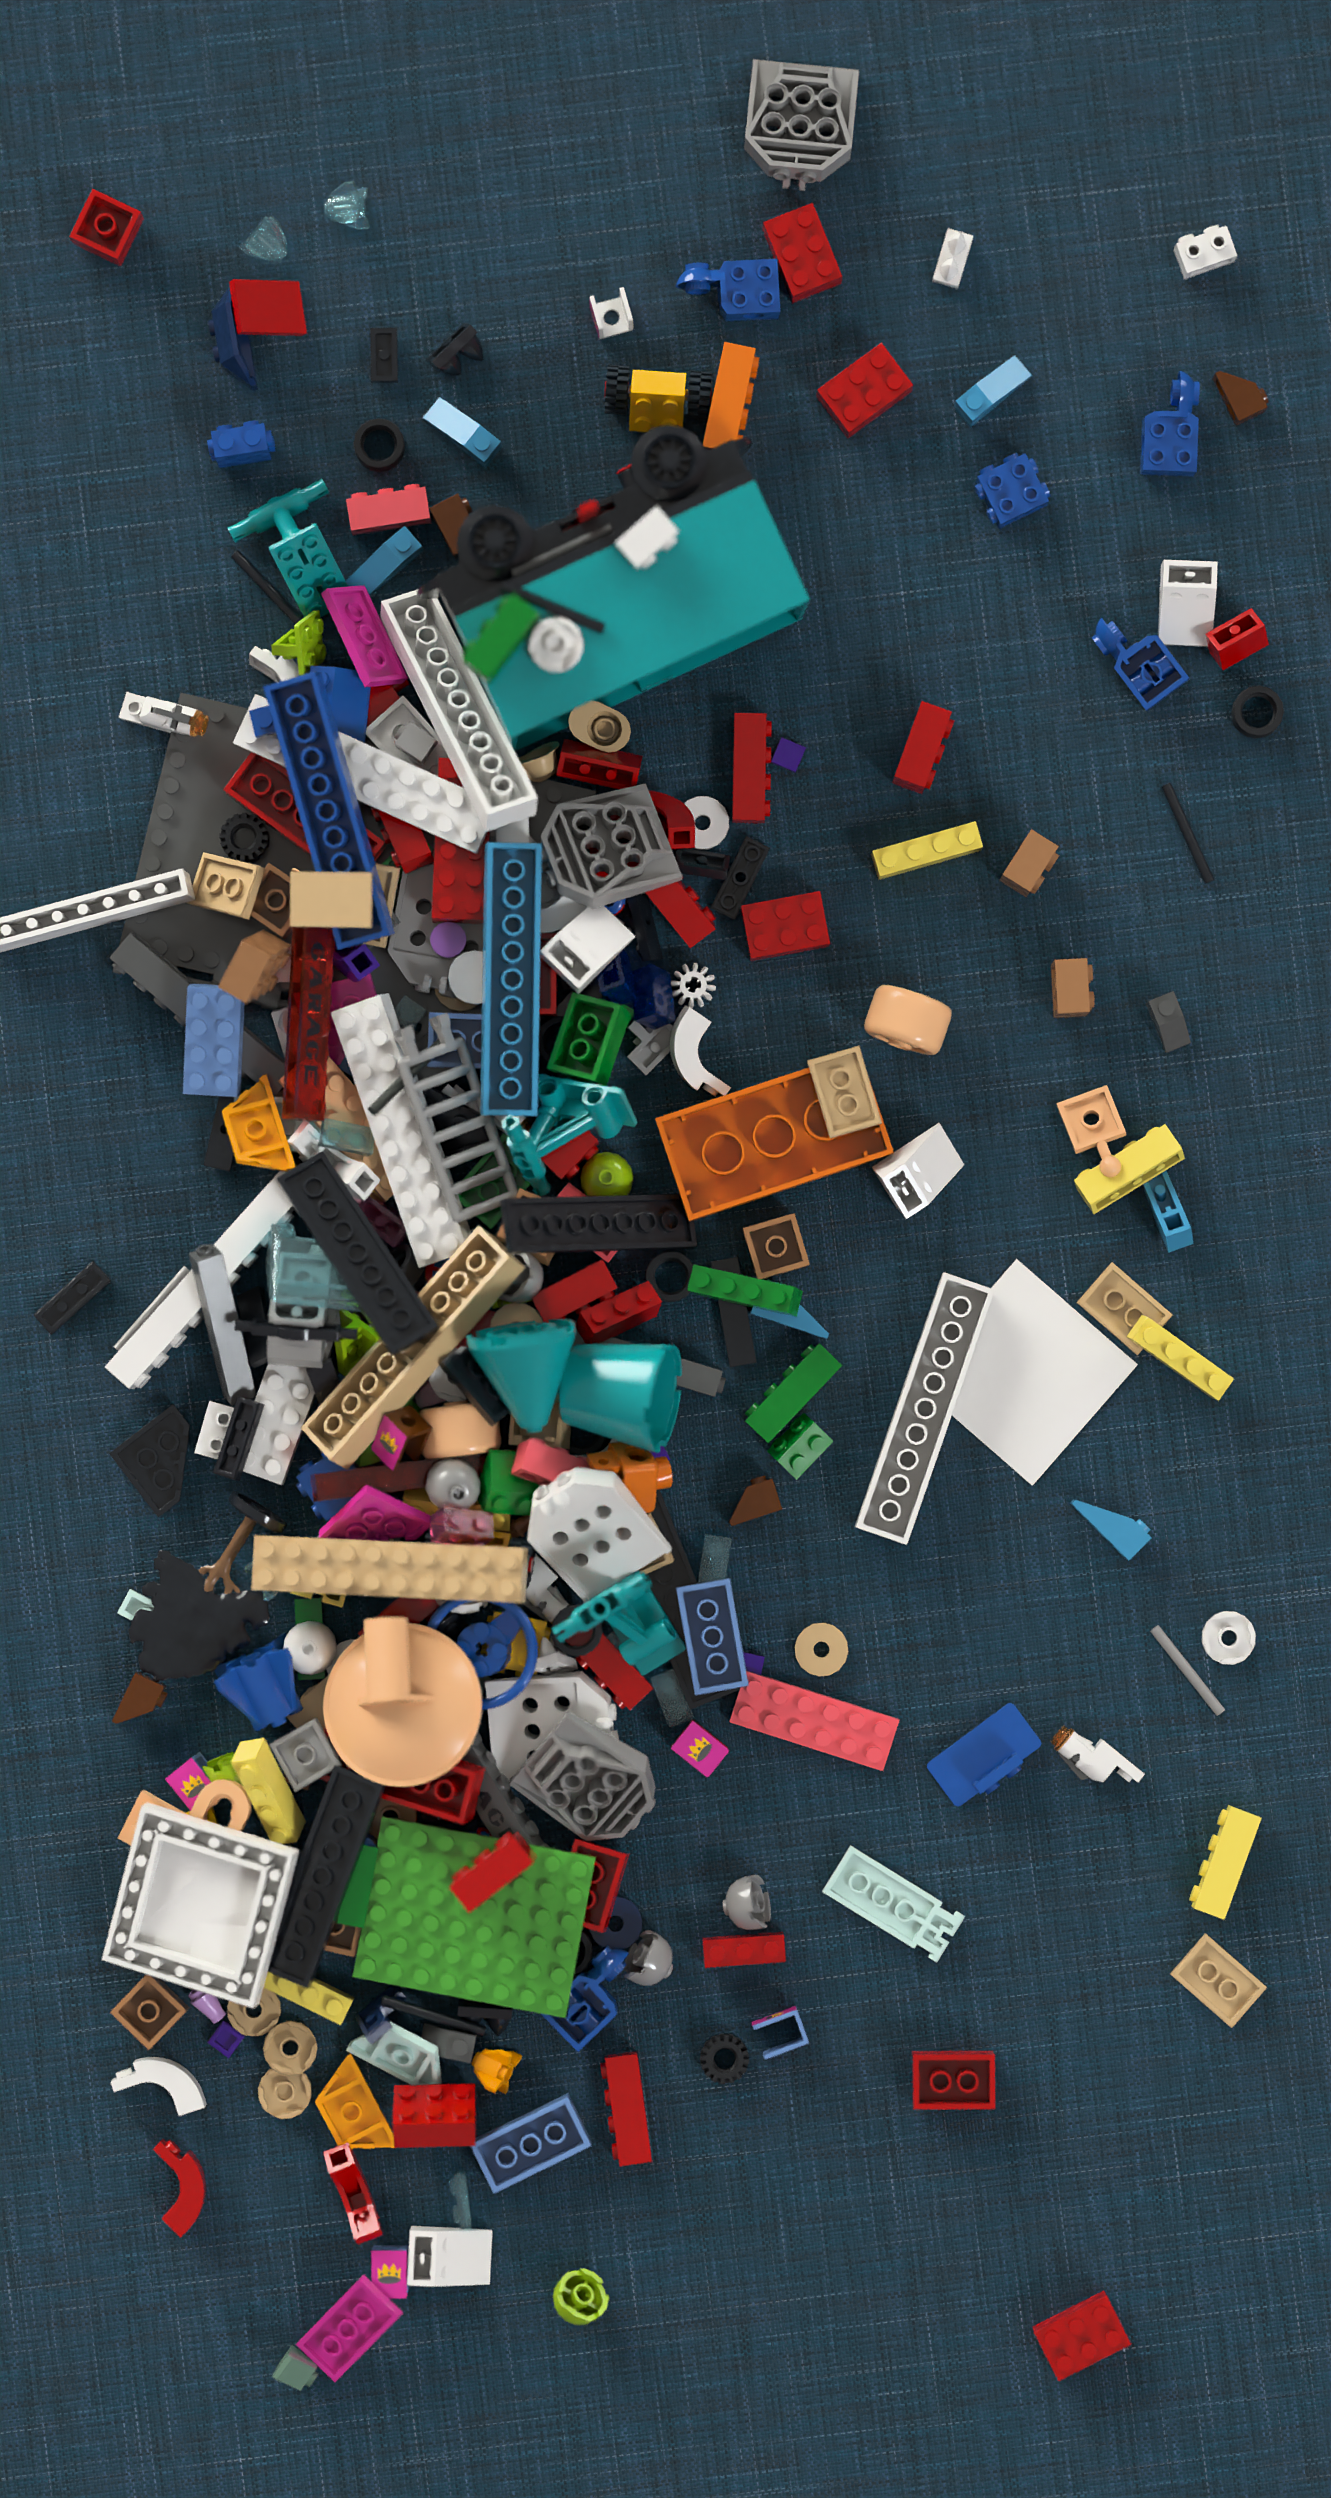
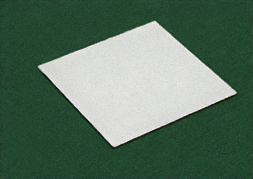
[952,1259,1138,1486]

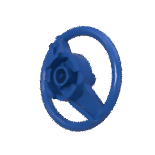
[426,1599,538,1710]

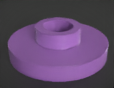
[430,922,466,958]

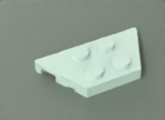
[346,2022,442,2085]

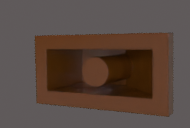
[1212,371,1269,426]
[429,493,473,559]
[729,1475,782,1526]
[112,1672,168,1724]

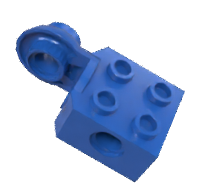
[676,259,780,321]
[1140,371,1200,476]
[1091,617,1190,711]
[541,1946,629,2052]

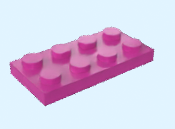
[321,585,408,687]
[296,2275,403,2382]

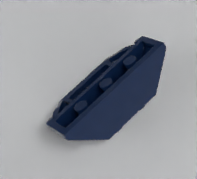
[208,286,258,391]

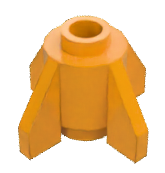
[472,2049,522,2094]

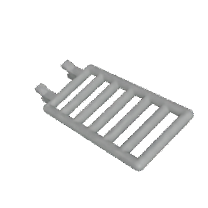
[393,1013,519,1223]

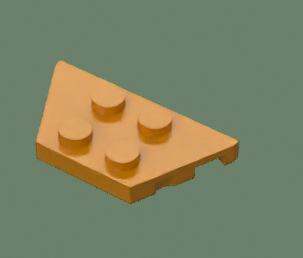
[222,1074,295,1172]
[315,2053,394,2149]

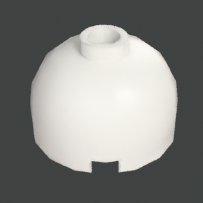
[283,1621,337,1675]

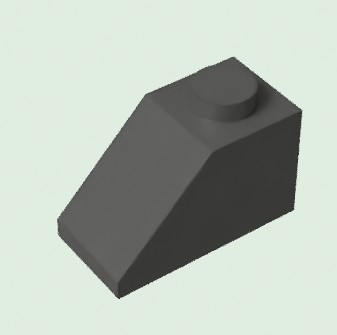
[1146,991,1191,1053]
[421,2022,477,2063]

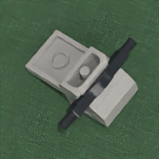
[235,1252,358,1368]

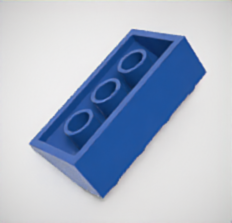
[310,666,371,743]

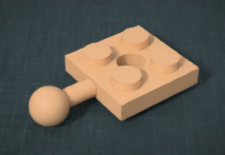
[1057,1085,1126,1177]

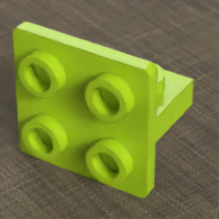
[271,610,326,676]
[335,1308,379,1377]

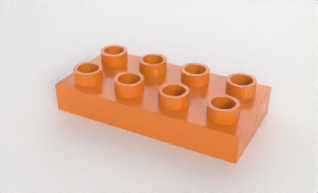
[655,1068,894,1222]

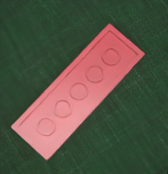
[729,1671,899,1771]

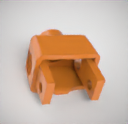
[586,1442,672,1513]

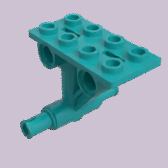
[227,478,348,617]
[502,1074,637,1196]
[552,1570,686,1676]

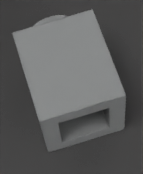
[394,722,438,765]

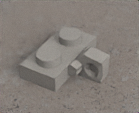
[627,1019,673,1076]

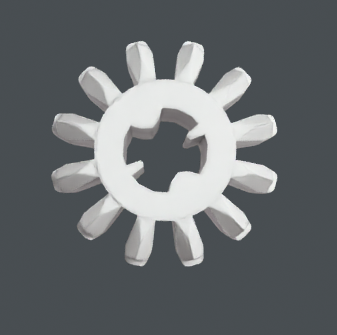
[670,963,716,1009]

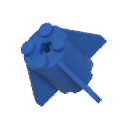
[214,1633,303,1731]

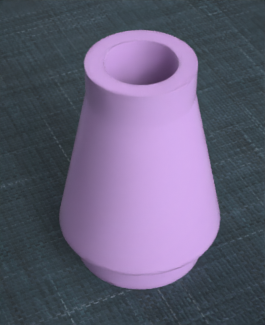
[188,1989,226,2024]

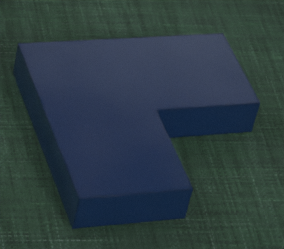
[355,1984,407,2044]

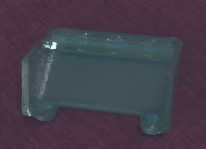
[265,1223,361,1311]

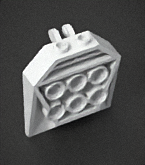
[527,1467,671,1603]
[485,1671,619,1786]

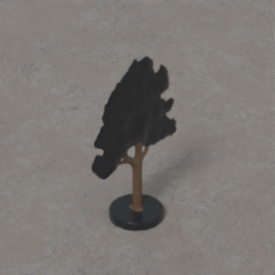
[129,1491,287,1682]

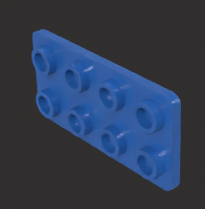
[927,1703,1041,1806]

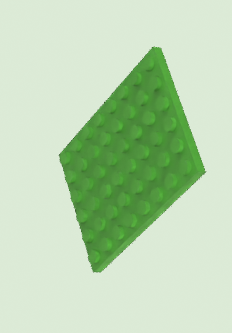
[353,1816,596,2018]

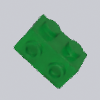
[767,1413,833,1480]

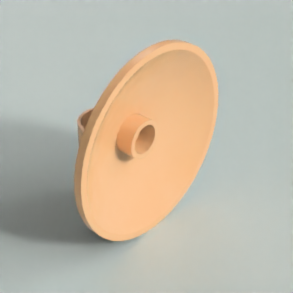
[323,1617,482,1787]

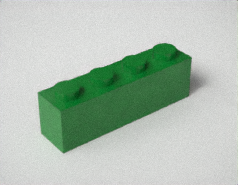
[687,1265,803,1317]
[745,1343,843,1443]

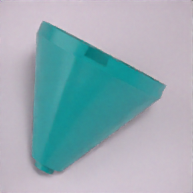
[467,1319,576,1433]

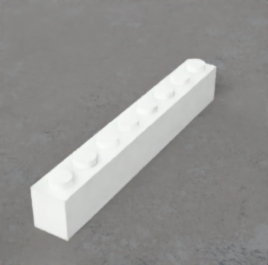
[0,869,195,952]

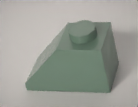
[272,2345,318,2391]

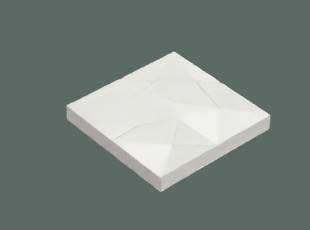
[102,1802,299,2008]

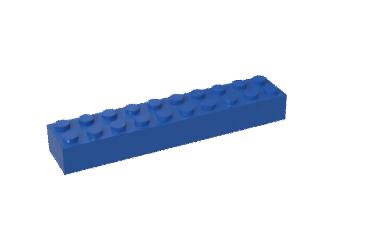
[263,671,395,949]

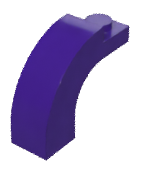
[307,927,380,982]

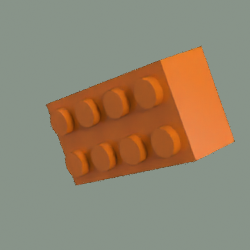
[703,342,760,450]

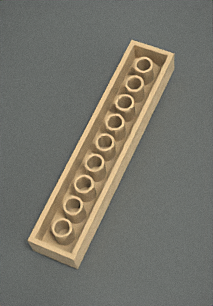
[301,1225,526,1470]
[252,1535,528,1603]

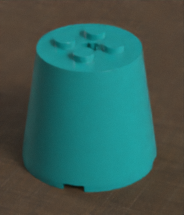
[559,1344,682,1453]

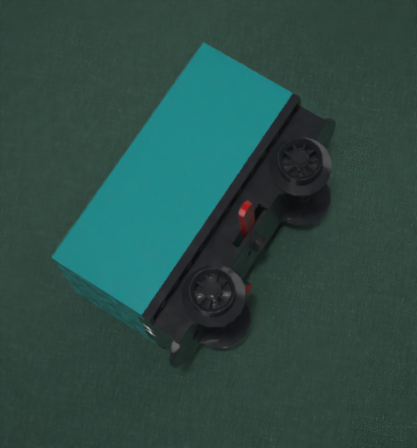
[416,425,810,751]

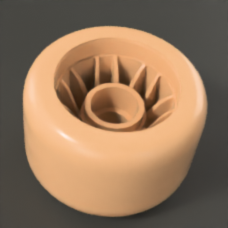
[864,985,952,1055]
[419,1400,501,1459]

